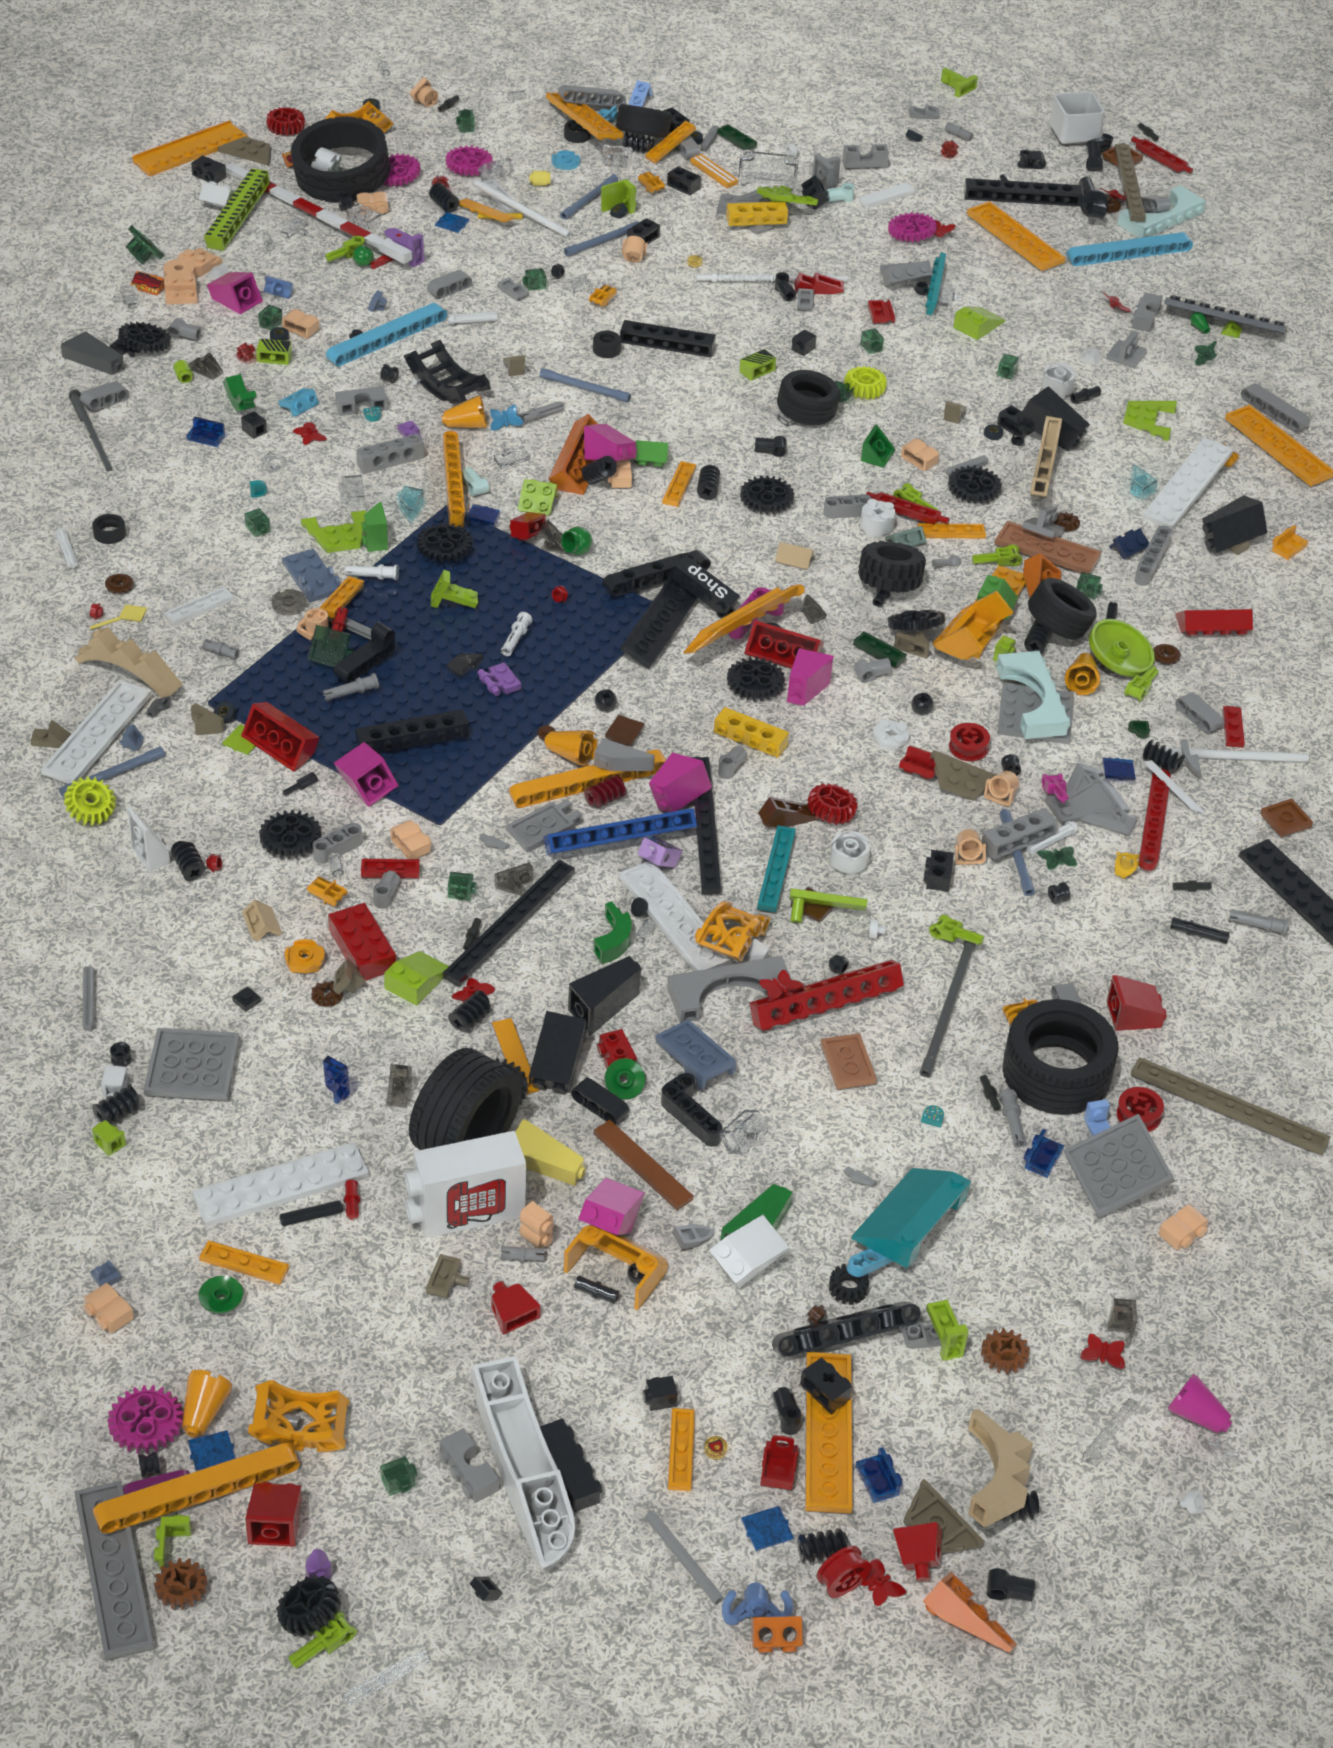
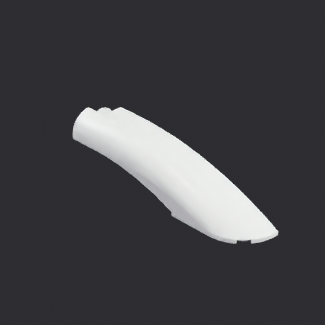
[470,1356,575,1569]

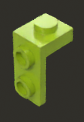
[154,1515,191,1570]

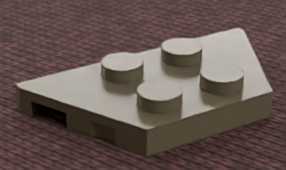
[218,137,270,165]
[930,750,996,801]
[903,1479,985,1554]

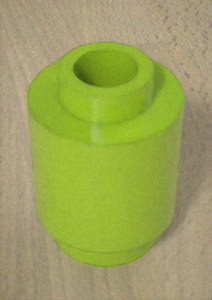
[173,360,193,383]

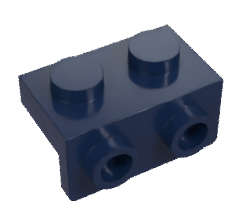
[1109,528,1149,560]

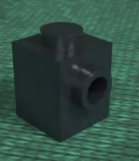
[792,329,817,356]
[241,411,267,439]
[642,1376,678,1411]

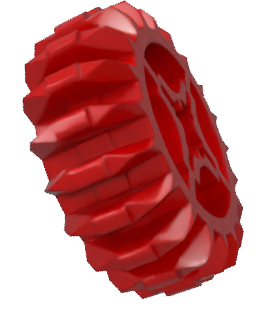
[266,107,305,136]
[807,783,858,825]

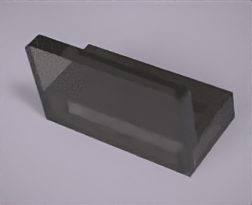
[1107,1298,1137,1347]

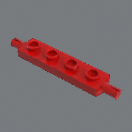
[1131,136,1193,174]
[866,491,950,525]

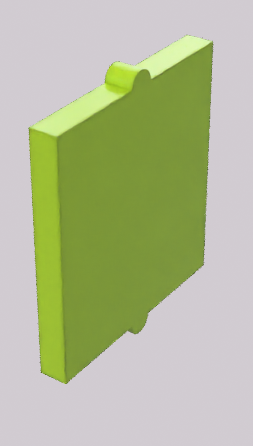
[222,724,256,755]

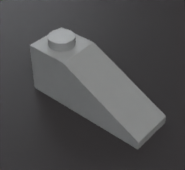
[594,738,655,771]

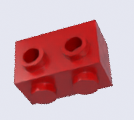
[509,512,546,540]
[597,1029,637,1069]

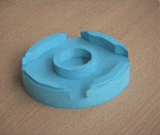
[551,150,580,170]

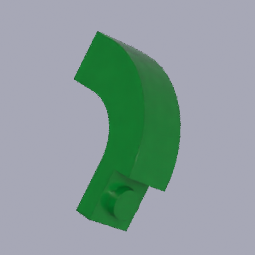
[223,374,257,412]
[593,901,632,964]

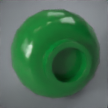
[561,526,592,555]

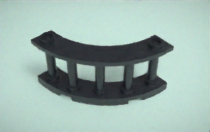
[404,339,491,404]

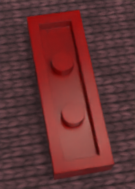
[1222,706,1245,748]
[361,858,420,878]

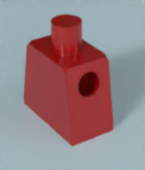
[491,1281,540,1335]
[893,1522,942,1582]

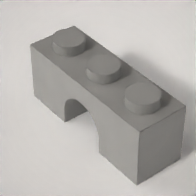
[842,144,889,168]
[881,260,932,287]
[1131,292,1163,333]
[335,386,387,416]
[438,1428,499,1503]

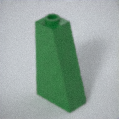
[720,1184,793,1241]

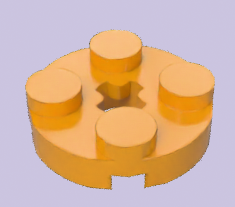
[284,939,325,973]

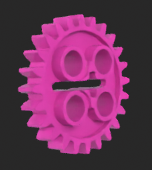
[446,145,493,177]
[384,153,421,187]
[888,212,936,243]
[107,1385,183,1454]

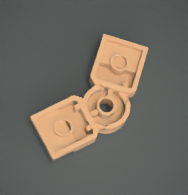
[163,248,222,305]

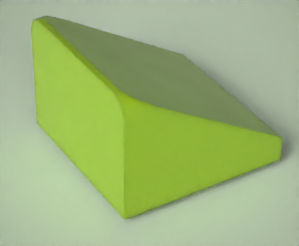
[1221,320,1242,338]

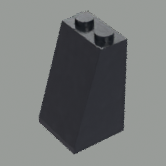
[1017,386,1090,451]
[1202,495,1268,553]
[568,956,641,1035]
[529,1011,586,1093]

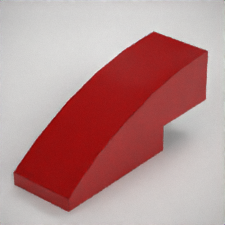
[794,272,844,295]

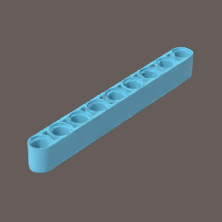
[1066,232,1193,266]
[326,303,447,367]

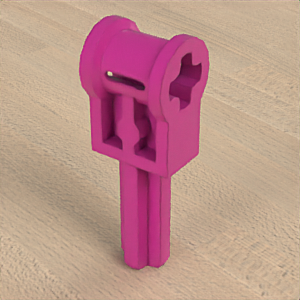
[1041,773,1069,803]

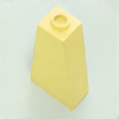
[515,1119,586,1186]

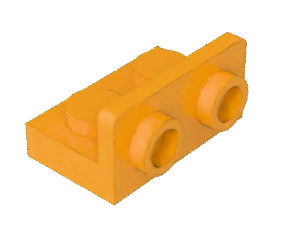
[1272,525,1309,560]

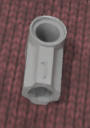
[167,318,201,341]
[853,658,892,683]
[718,745,748,779]
[373,870,400,909]

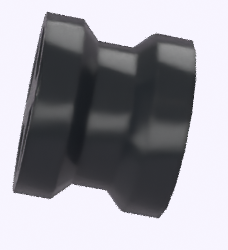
[338,194,353,211]
[380,364,399,383]
[1001,754,1021,776]
[1048,882,1071,904]
[110,1042,132,1067]
[138,1451,160,1478]

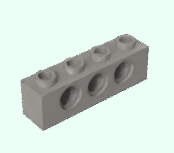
[356,434,424,474]
[982,808,1058,859]

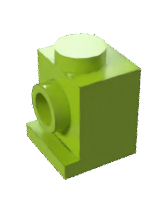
[993,635,1016,662]
[92,1120,126,1156]

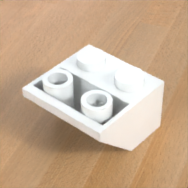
[199,181,235,208]

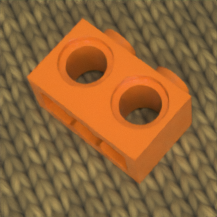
[751,1616,803,1652]

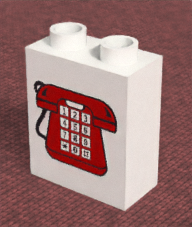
[404,1131,526,1238]

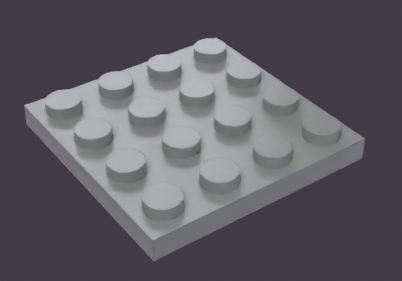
[997,682,1074,744]
[144,1028,240,1101]
[1064,1114,1175,1218]

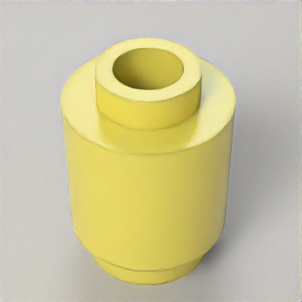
[529,171,551,186]

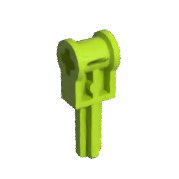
[325,236,365,262]
[893,483,939,511]
[972,544,1023,566]
[1124,666,1159,702]
[929,914,984,945]
[288,1611,357,1668]

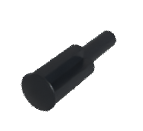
[282,772,318,796]

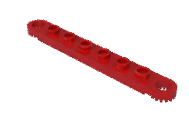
[1138,769,1171,871]

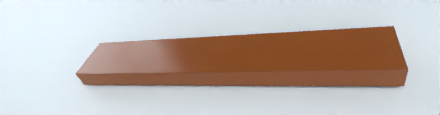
[594,1120,694,1211]

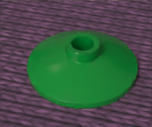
[604,1058,645,1099]
[198,1276,243,1313]

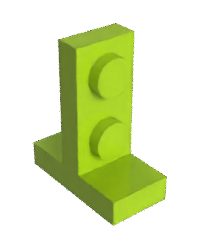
[941,68,978,98]
[431,570,478,608]
[926,1299,969,1361]

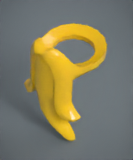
[1114,852,1139,879]

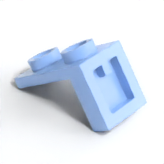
[628,80,653,107]
[1084,1099,1110,1136]

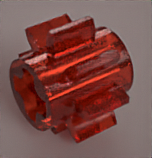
[940,140,959,158]
[431,175,450,189]
[235,343,256,362]

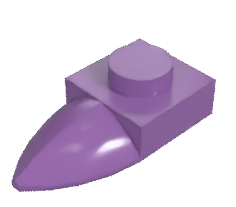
[398,420,422,439]
[305,1548,332,1579]

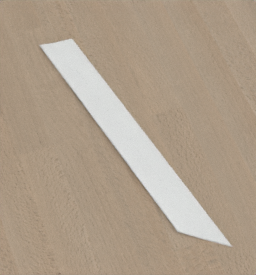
[1143,760,1205,813]

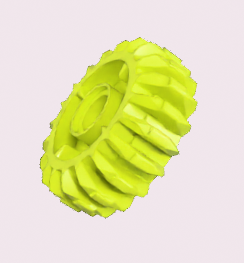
[844,365,887,400]
[64,776,116,826]

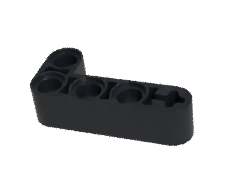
[333,622,395,683]
[661,1073,723,1147]

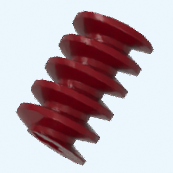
[584,774,626,808]

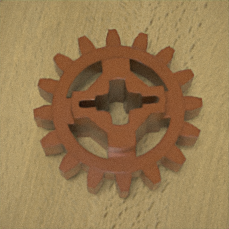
[981,1328,1030,1374]
[154,1558,208,1610]

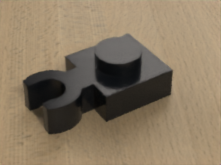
[110,338,140,357]

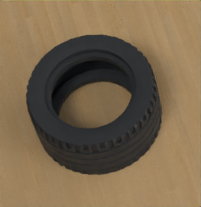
[1002,999,1119,1115]
[409,1048,522,1150]

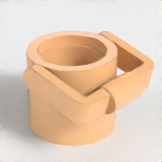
[410,77,438,107]
[622,236,647,262]
[296,608,329,640]
[984,771,1019,807]
[955,829,986,865]

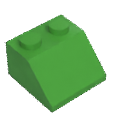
[634,440,669,467]
[361,502,388,552]
[977,575,1018,620]

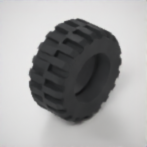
[858,541,926,593]

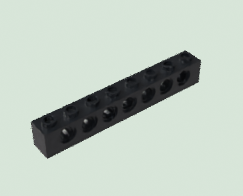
[964,178,1082,207]

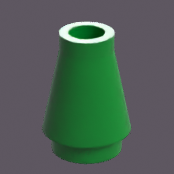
[1190,312,1211,334]

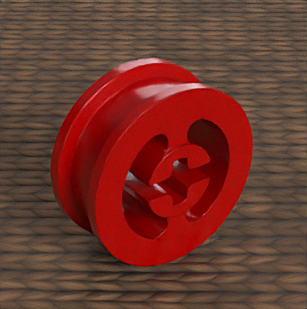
[949,723,990,762]
[1116,1087,1164,1132]
[816,1546,872,1598]

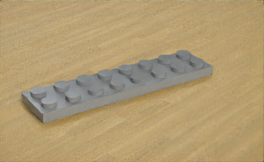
[74,1481,154,1660]

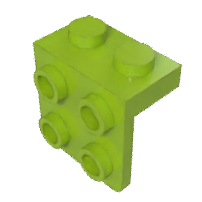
[601,179,637,214]
[518,479,559,516]

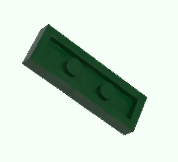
[717,124,757,151]
[853,631,907,668]

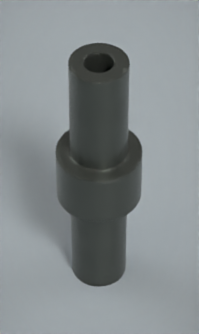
[438,95,459,112]
[1138,123,1159,141]
[1172,880,1212,892]
[463,918,482,950]
[980,1075,1001,1111]

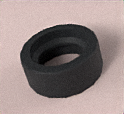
[564,120,591,143]
[92,514,126,544]

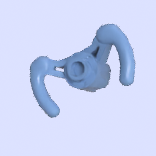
[722,1582,794,1625]

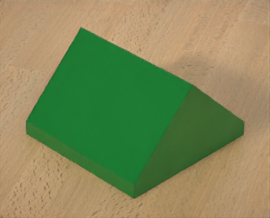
[861,424,896,468]

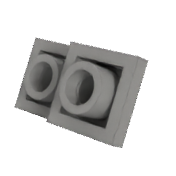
[901,1322,941,1348]

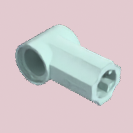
[826,183,855,203]
[462,467,489,496]

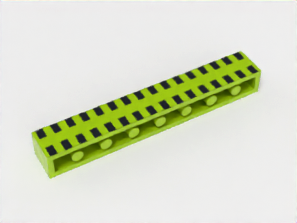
[204,168,270,251]

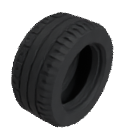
[615,104,672,138]
[777,370,841,425]
[1028,578,1097,640]

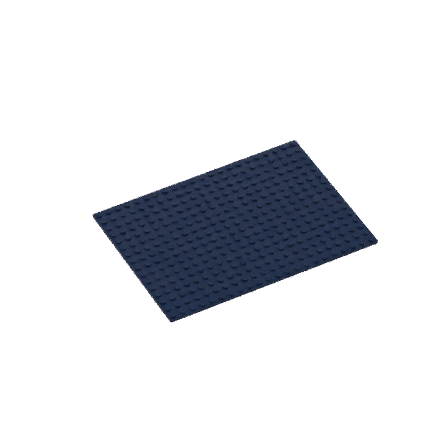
[208,505,653,825]

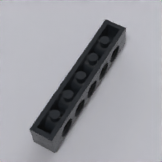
[620,320,716,358]
[355,709,469,754]

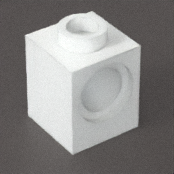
[101,1065,128,1098]

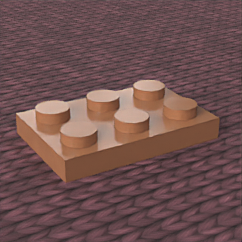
[820,1033,877,1090]

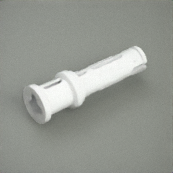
[345,564,399,581]
[501,612,533,656]

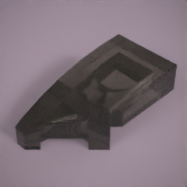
[801,594,827,624]
[446,654,484,678]

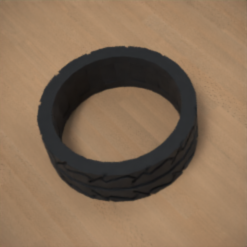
[291,116,390,203]

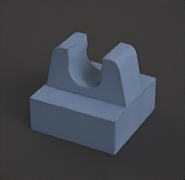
[367,290,387,312]
[119,724,144,751]
[90,1260,121,1287]

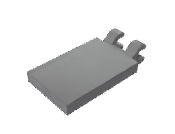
[506,799,582,852]

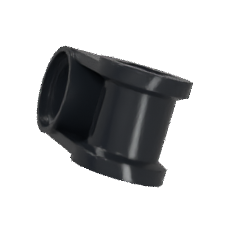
[1017,150,1046,169]

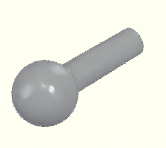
[932,555,961,567]

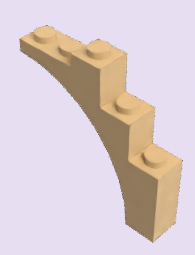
[1030,416,1062,498]
[74,627,182,698]
[968,1409,1033,1527]

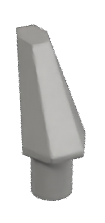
[479,833,510,849]
[844,1166,878,1186]

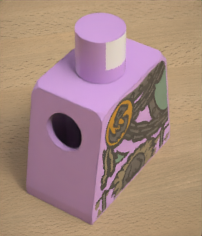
[638,835,683,868]

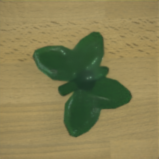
[1195,341,1217,366]
[1037,846,1077,870]

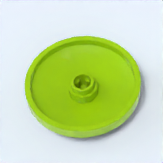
[1089,619,1155,677]

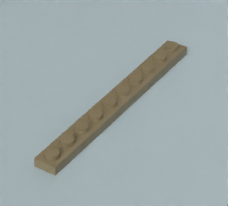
[1114,143,1146,222]
[1131,1057,1331,1155]

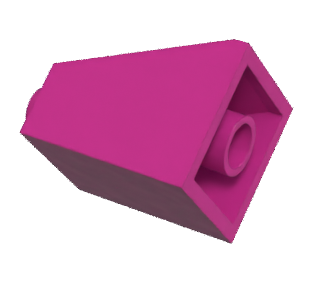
[207,272,263,314]
[584,424,637,461]
[787,649,834,706]
[334,742,399,807]
[649,752,712,812]
[578,1177,645,1235]

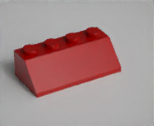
[1175,609,1253,635]
[744,620,824,668]
[241,702,320,772]

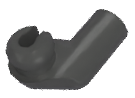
[146,697,171,718]

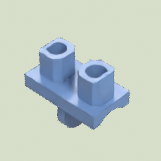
[264,276,293,299]

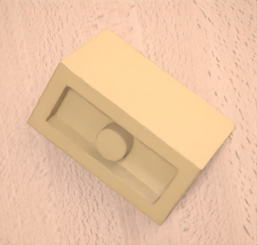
[775,542,814,569]
[242,899,282,941]

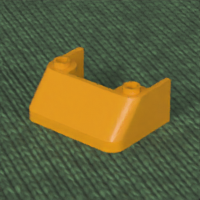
[932,591,1014,660]
[564,1225,668,1310]

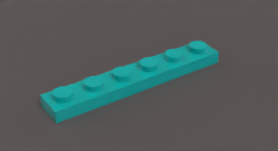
[925,252,946,315]
[757,825,796,913]

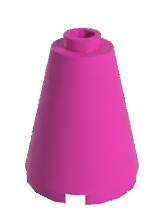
[1168,1374,1232,1433]

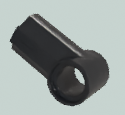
[1086,133,1114,152]
[1086,141,1103,171]
[774,272,796,301]
[754,436,787,457]
[772,1387,801,1435]
[986,1568,1035,1601]

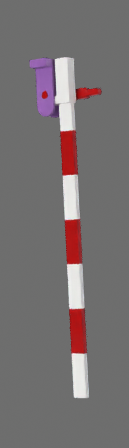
[226,163,425,269]

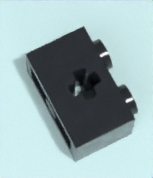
[191,155,226,183]
[800,1357,852,1414]

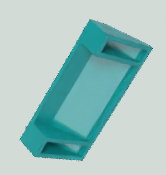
[851,1168,971,1269]

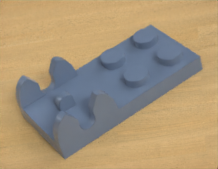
[282,549,341,603]
[655,1019,736,1090]

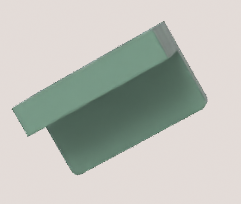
[885,526,927,547]

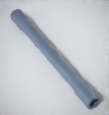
[560,174,618,220]
[564,221,639,257]
[540,368,631,403]
[59,746,165,798]
[999,809,1035,896]

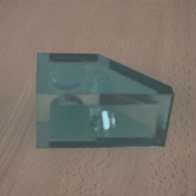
[1130,464,1158,500]
[397,485,424,522]

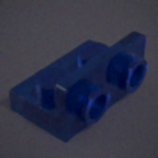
[186,417,225,447]
[323,1055,350,1104]
[1023,1129,1064,1178]
[855,1447,902,1503]

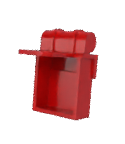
[760,1435,799,1490]

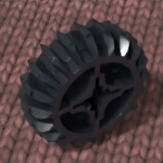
[276,1574,342,1638]

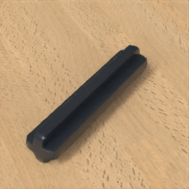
[279,1200,343,1226]

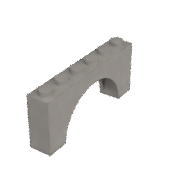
[667,956,792,1023]

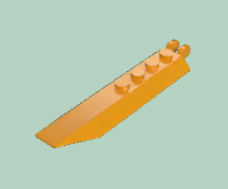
[683,584,805,654]

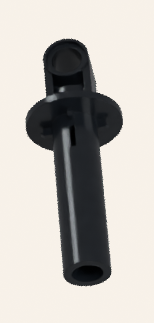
[1079,176,1108,219]

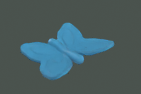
[490,405,523,431]

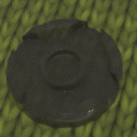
[271,589,307,616]

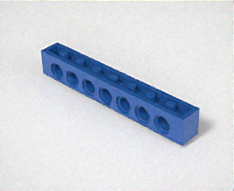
[543,808,697,855]

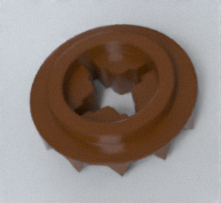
[1106,197,1121,212]
[1053,512,1080,531]
[105,574,134,595]
[1153,644,1181,665]
[311,980,343,1007]

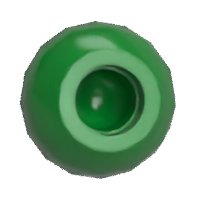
[353,245,374,267]

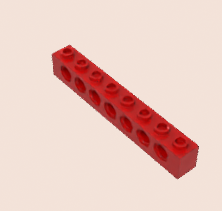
[749,959,904,1030]

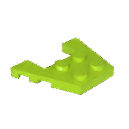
[757,185,818,205]
[1123,401,1177,441]
[301,510,366,553]

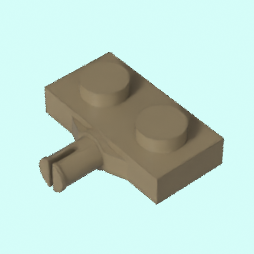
[426,1254,470,1298]

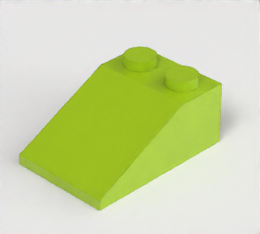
[953,306,1005,340]
[384,951,449,1006]

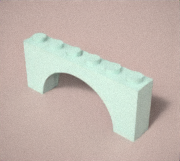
[1117,185,1206,238]
[996,651,1070,739]

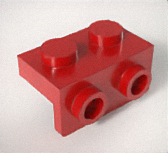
[899,745,936,779]

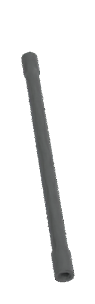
[919,931,976,1078]

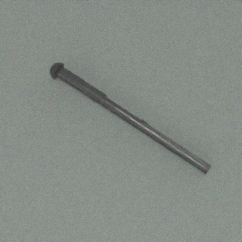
[69,389,112,472]

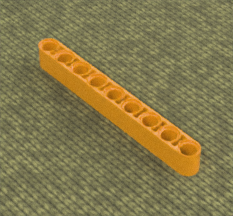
[443,431,465,528]
[508,749,666,808]
[93,1443,300,1534]

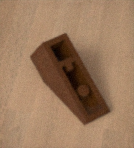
[758,797,819,828]

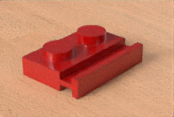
[867,300,895,323]

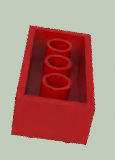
[328,902,396,981]

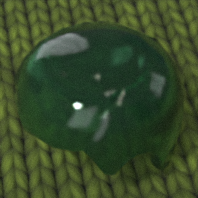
[835,381,854,402]

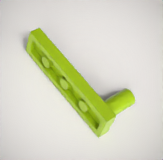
[789,888,868,923]

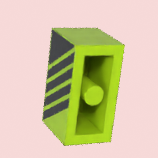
[256,339,292,365]
[739,349,776,381]

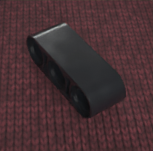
[571,1077,630,1125]

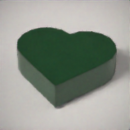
[1128,720,1150,739]

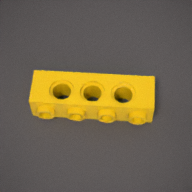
[726,202,788,226]
[714,707,789,758]

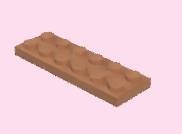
[995,521,1102,575]

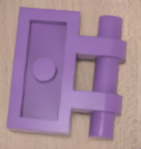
[477,663,521,696]

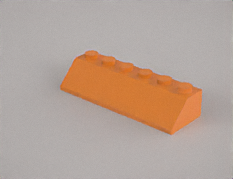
[548,414,598,495]

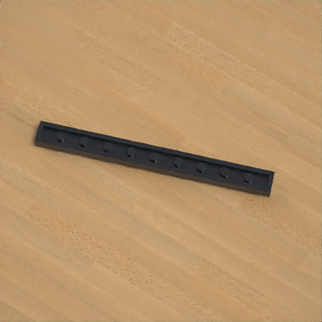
[691,757,721,894]
[443,860,575,986]

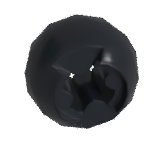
[594,689,617,711]
[911,693,934,715]

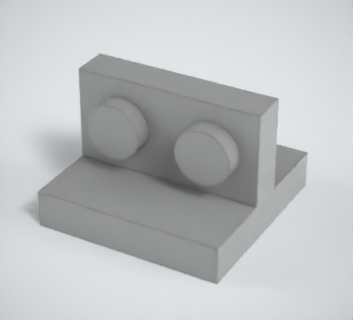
[812,154,841,190]
[1106,330,1147,369]
[1022,505,1065,538]

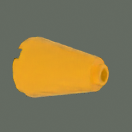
[441,396,487,428]
[1064,653,1100,695]
[544,730,598,767]
[182,1369,233,1437]

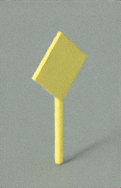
[90,604,147,629]

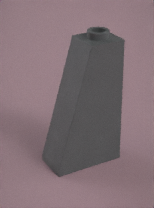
[61,331,124,375]

